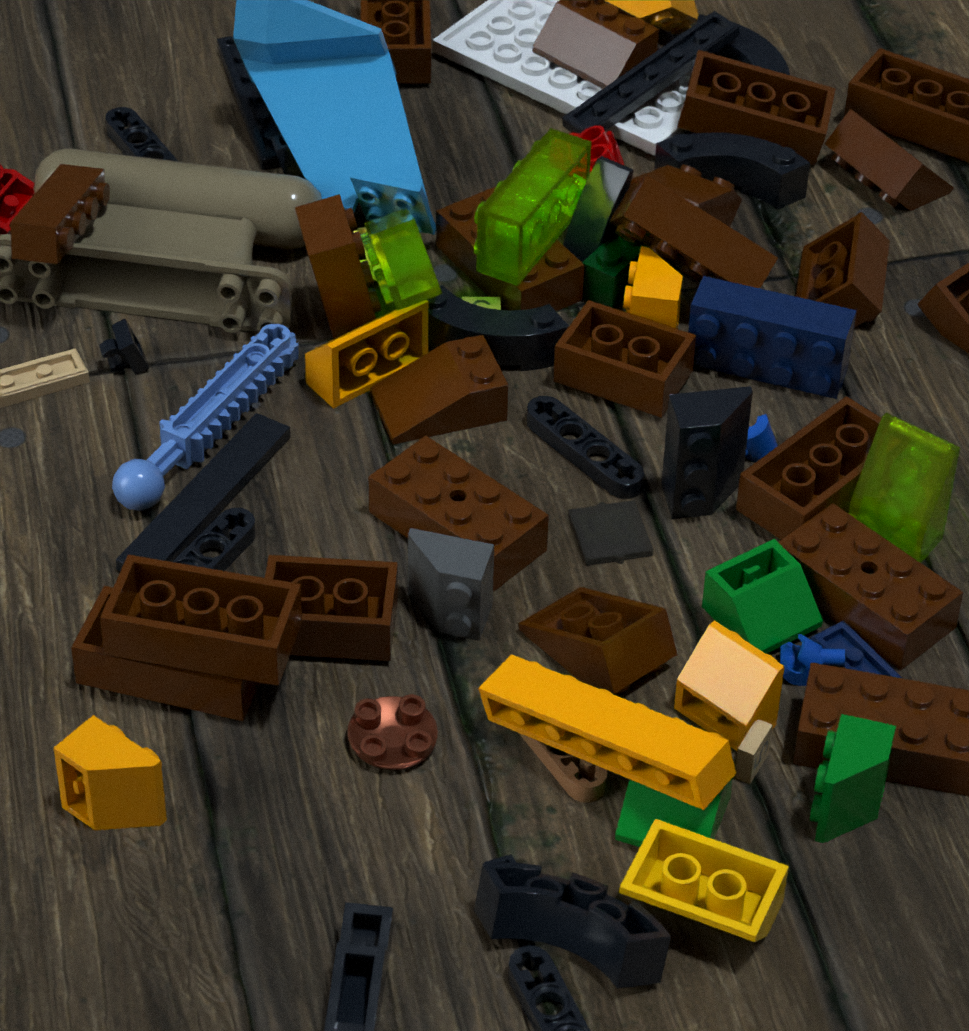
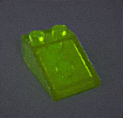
[849,413,960,563]

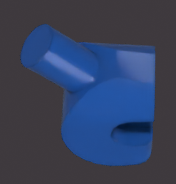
[745,414,778,462]
[780,634,845,686]

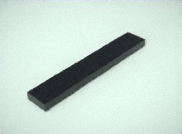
[562,11,739,133]
[217,36,281,170]
[115,413,291,571]

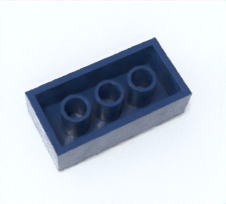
[688,276,857,399]

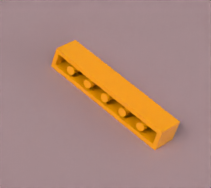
[478,654,736,810]

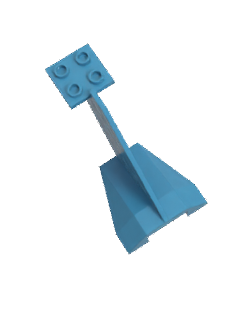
[233,0,437,235]

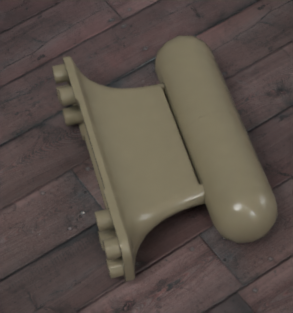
[0,148,322,333]

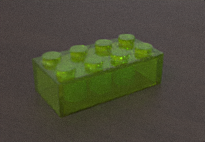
[474,128,591,286]
[360,208,442,311]

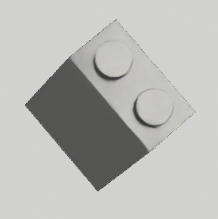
[408,528,494,641]

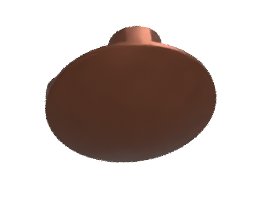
[348,694,438,770]

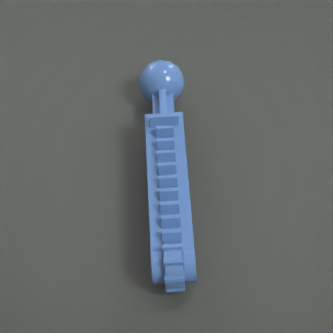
[112,324,299,511]

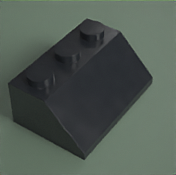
[661,386,753,519]

